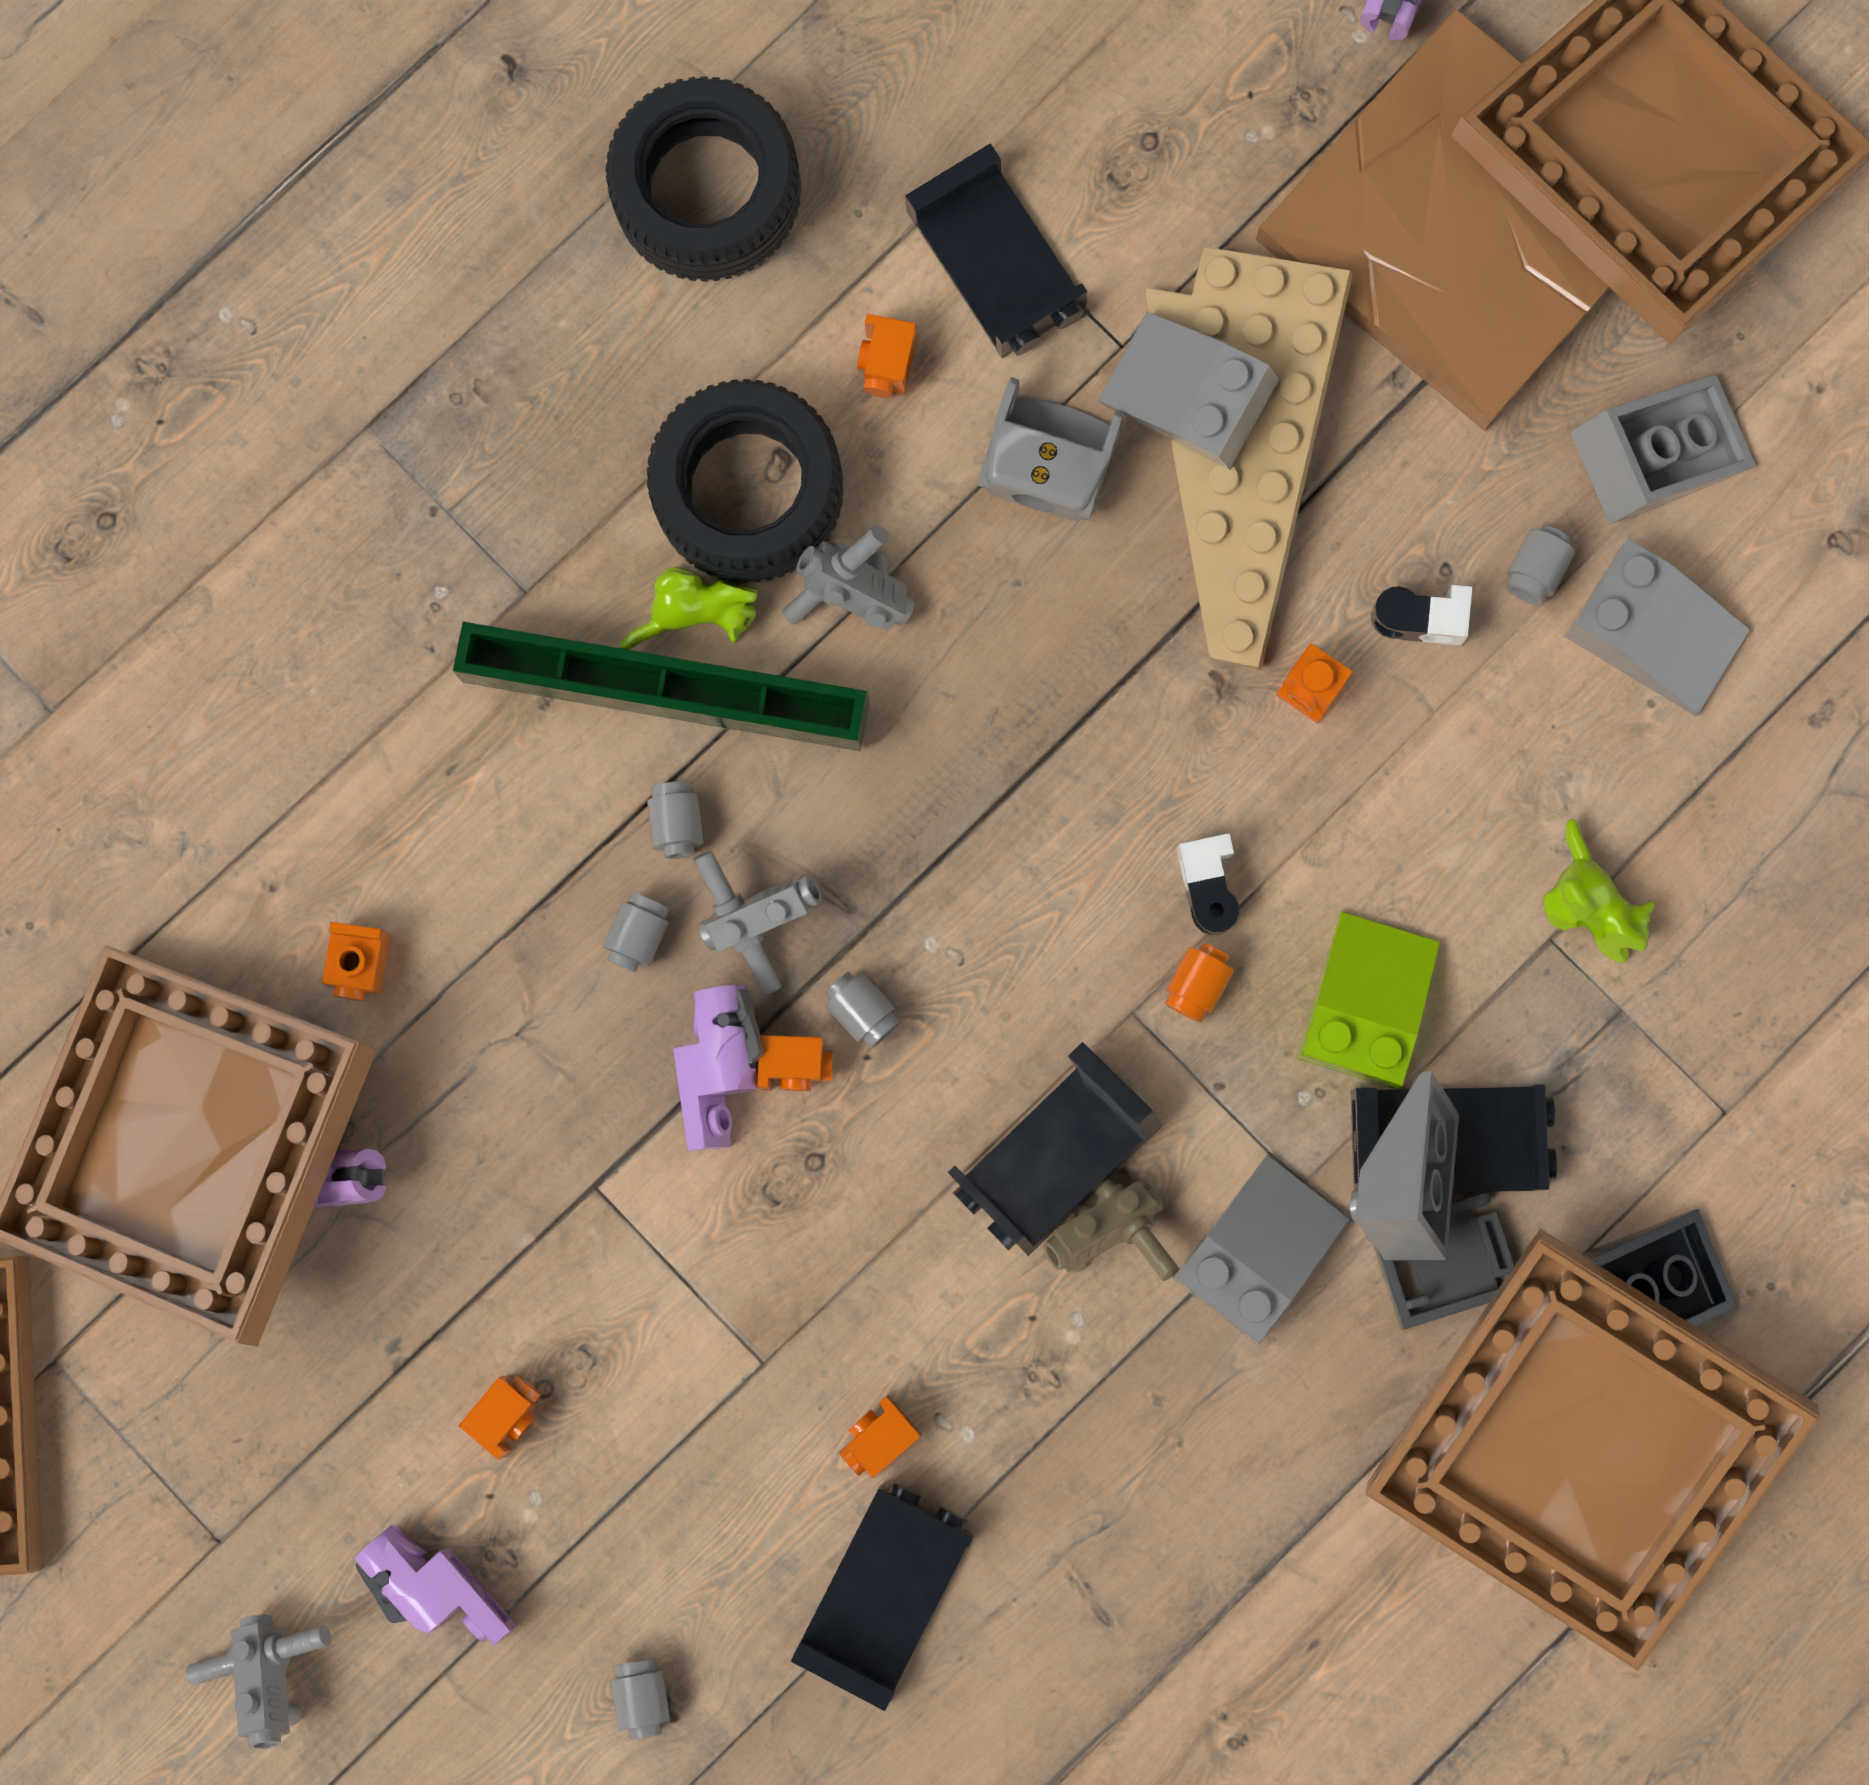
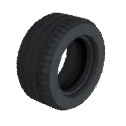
[605,76,801,282]
[647,379,844,583]

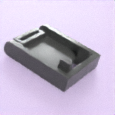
[1373,1192,1514,1330]

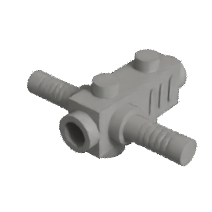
[783,525,914,631]
[693,850,822,995]
[186,1614,331,1750]

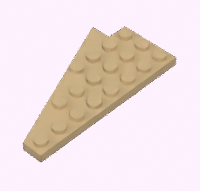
[1145,247,1353,670]

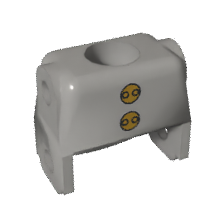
[978,377,1125,521]

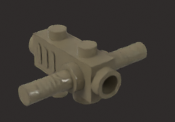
[1043,1178,1179,1281]

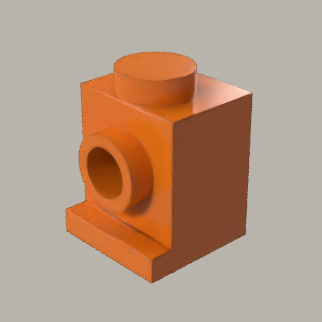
[857,313,917,398]
[1276,643,1353,724]
[322,921,391,1001]
[757,1035,834,1091]
[458,1375,542,1460]
[839,1395,922,1478]

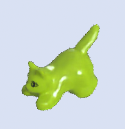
[619,567,758,650]
[1543,819,1655,963]

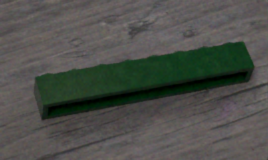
[453,621,870,752]

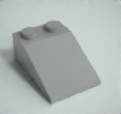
[1098,312,1279,470]
[1570,374,1756,525]
[1564,538,1750,716]
[1350,1071,1459,1260]
[1172,1155,1350,1343]

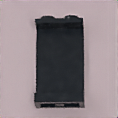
[905,143,1087,358]
[948,1042,1163,1256]
[1350,1084,1557,1193]
[790,1482,973,1711]

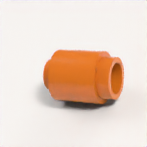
[1165,943,1235,1023]

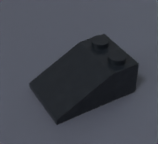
[1582,1209,1738,1327]

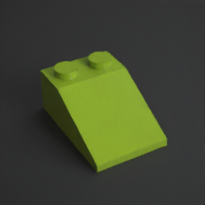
[1296,911,1440,1090]

